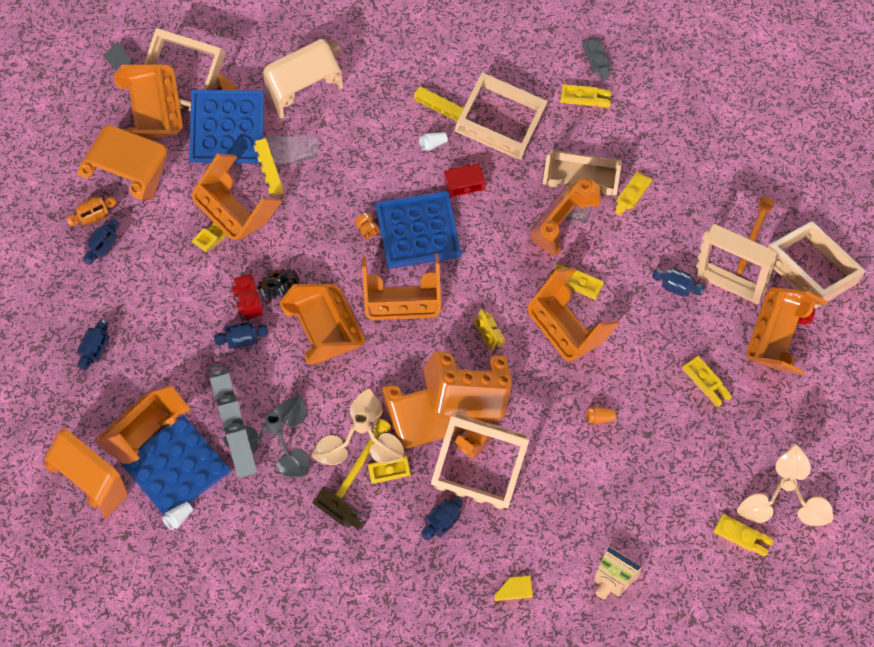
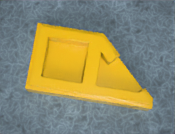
[494,576,533,601]

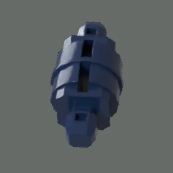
[82,219,119,265]
[652,268,704,297]
[76,320,110,371]
[214,321,268,349]
[421,496,463,540]

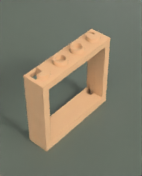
[144,28,226,112]
[455,73,548,160]
[768,221,866,309]
[696,224,778,305]
[431,412,530,509]

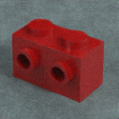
[231,273,263,320]

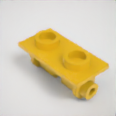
[474,309,505,351]

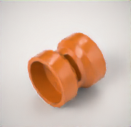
[354,213,379,239]

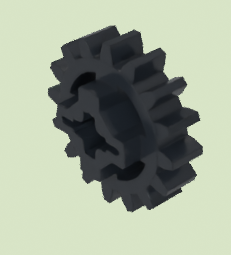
[258,268,300,298]

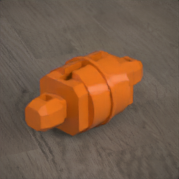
[66,196,117,226]

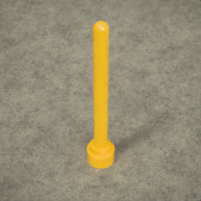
[336,419,391,498]

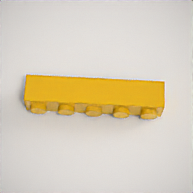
[414,86,464,121]
[254,138,284,197]

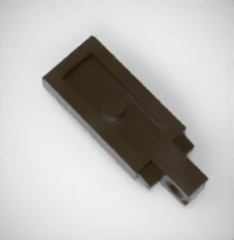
[313,486,366,530]

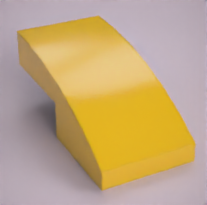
[192,222,227,252]

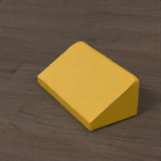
[367,455,411,484]

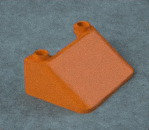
[113,65,183,140]
[77,125,168,200]
[279,284,365,364]
[382,364,467,449]

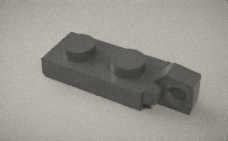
[582,38,611,81]

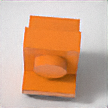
[455,430,492,459]

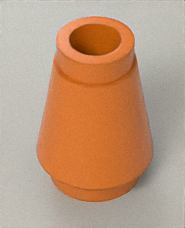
[586,405,616,425]

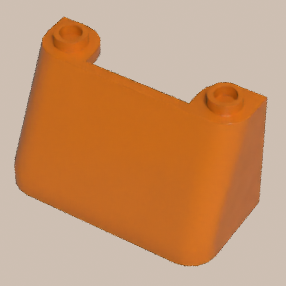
[530,178,602,257]

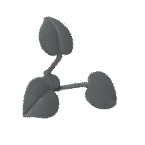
[223,395,310,478]

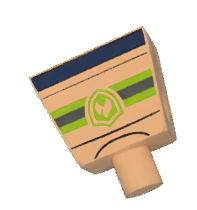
[594,546,642,599]

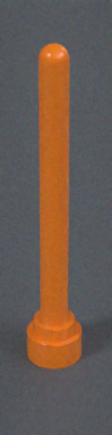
[736,196,775,274]

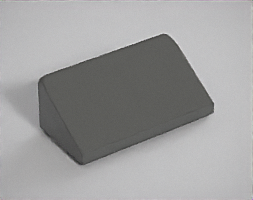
[104,42,135,71]

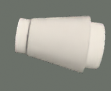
[419,132,448,151]
[162,502,193,530]

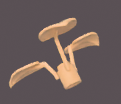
[312,388,404,465]
[737,444,834,526]

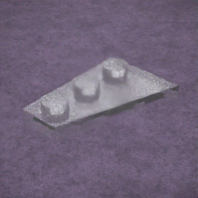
[264,136,319,168]

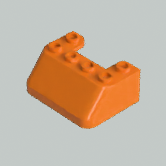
[423,351,512,422]

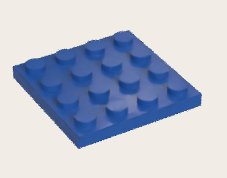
[189,90,265,164]
[375,191,462,269]
[119,415,231,516]

